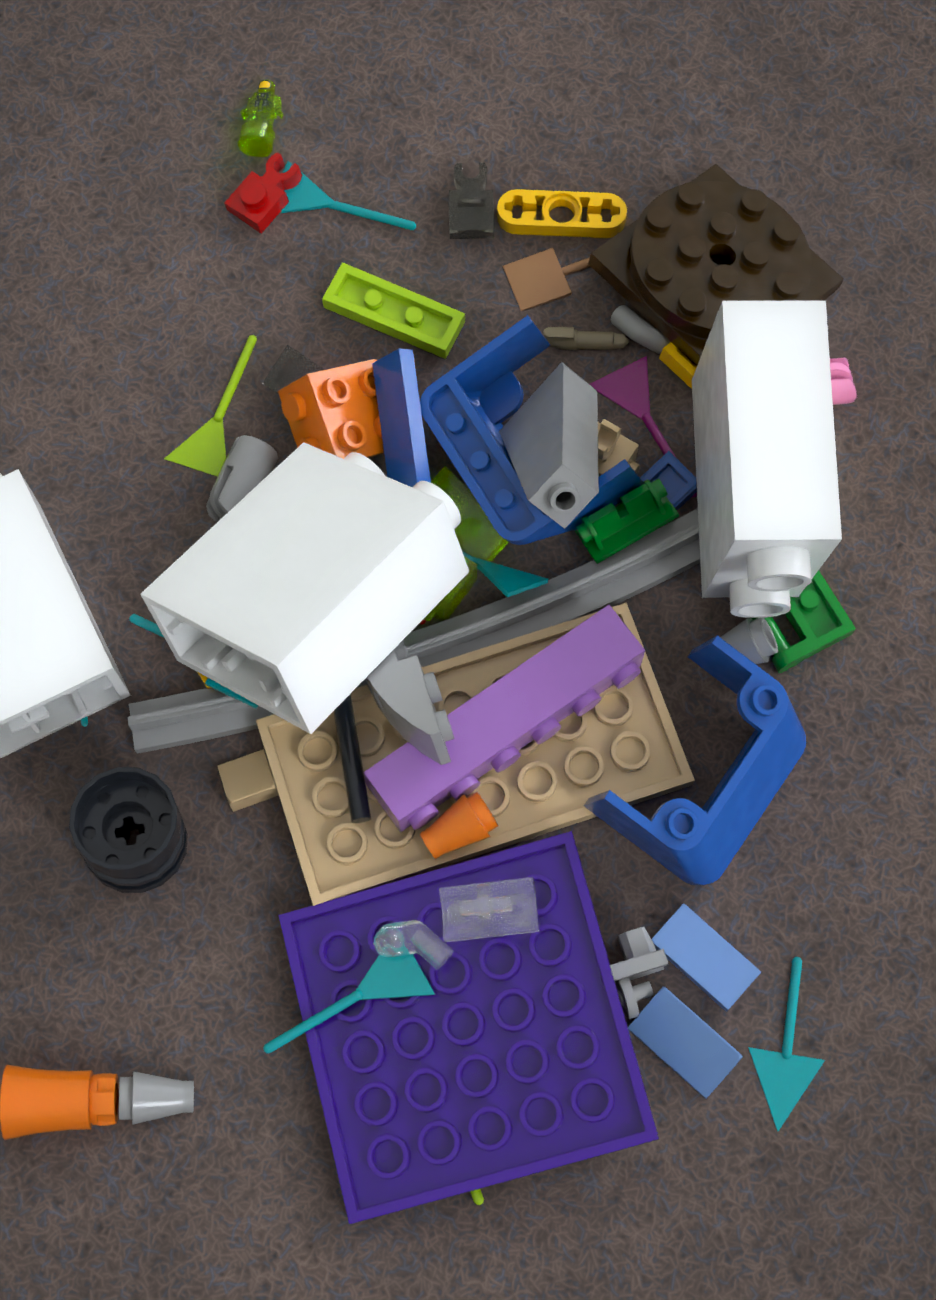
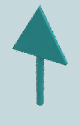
[748,957,825,1131]

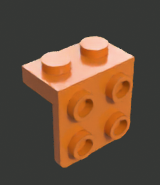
[278,359,384,459]

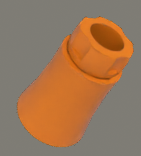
[0,1065,119,1140]

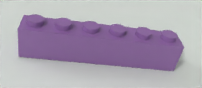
[364,604,645,833]

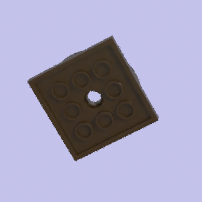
[588,164,844,366]

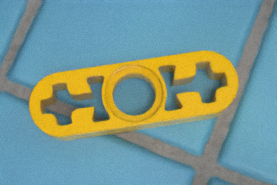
[497,189,627,238]

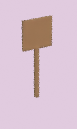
[503,248,591,311]

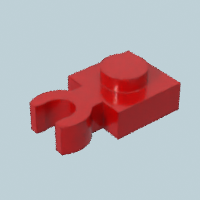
[224,152,302,234]

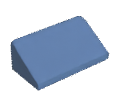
[628,986,743,1099]

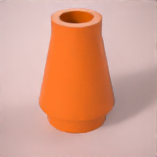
[420,791,499,859]

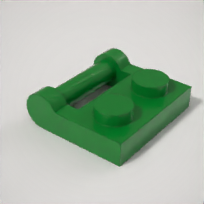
[752,570,856,673]

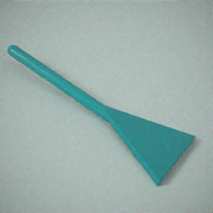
[280,161,416,230]
[462,551,549,598]
[263,927,436,1054]

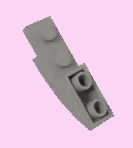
[365,641,455,765]

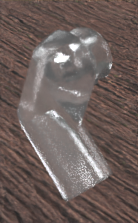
[374,920,454,970]

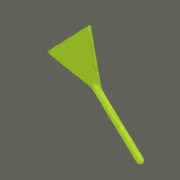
[164,335,257,477]

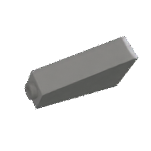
[499,362,599,529]

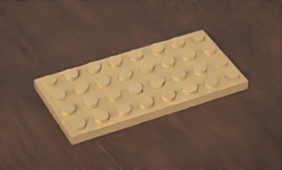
[256,602,695,906]

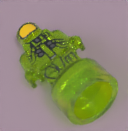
[238,79,283,157]

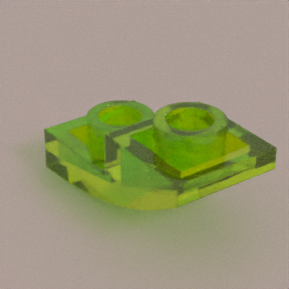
[431,466,509,562]

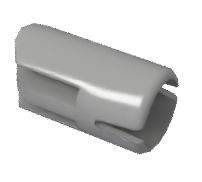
[206,435,278,522]

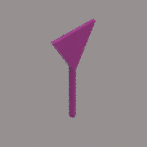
[589,356,697,498]

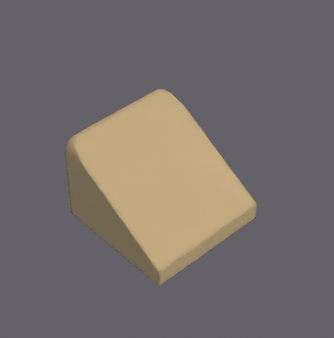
[218,749,279,812]

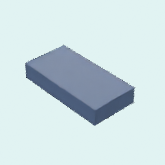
[652,903,761,1012]

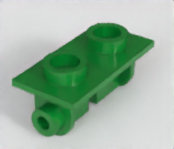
[575,478,679,564]

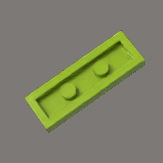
[322,262,465,359]

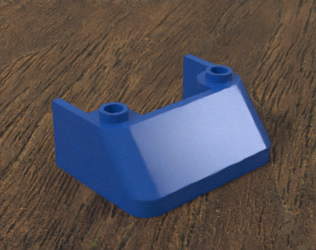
[420,315,644,545]
[584,635,806,885]

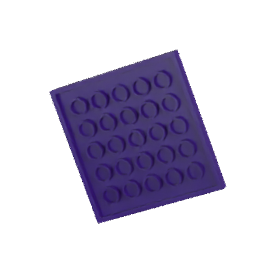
[279,831,660,1224]

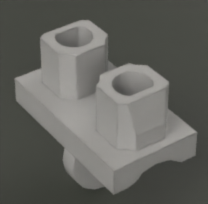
[610,927,668,1019]

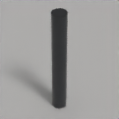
[334,694,371,823]

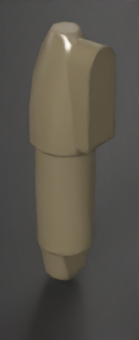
[543,327,629,350]

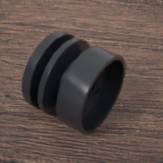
[69,767,188,893]

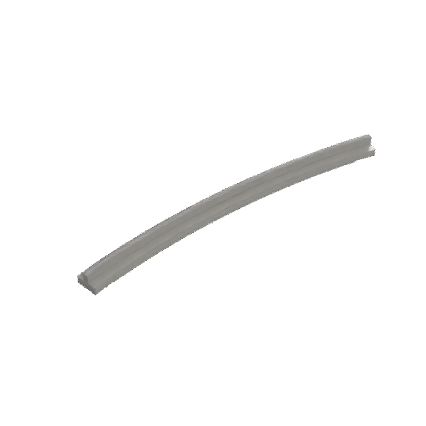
[127,508,700,753]

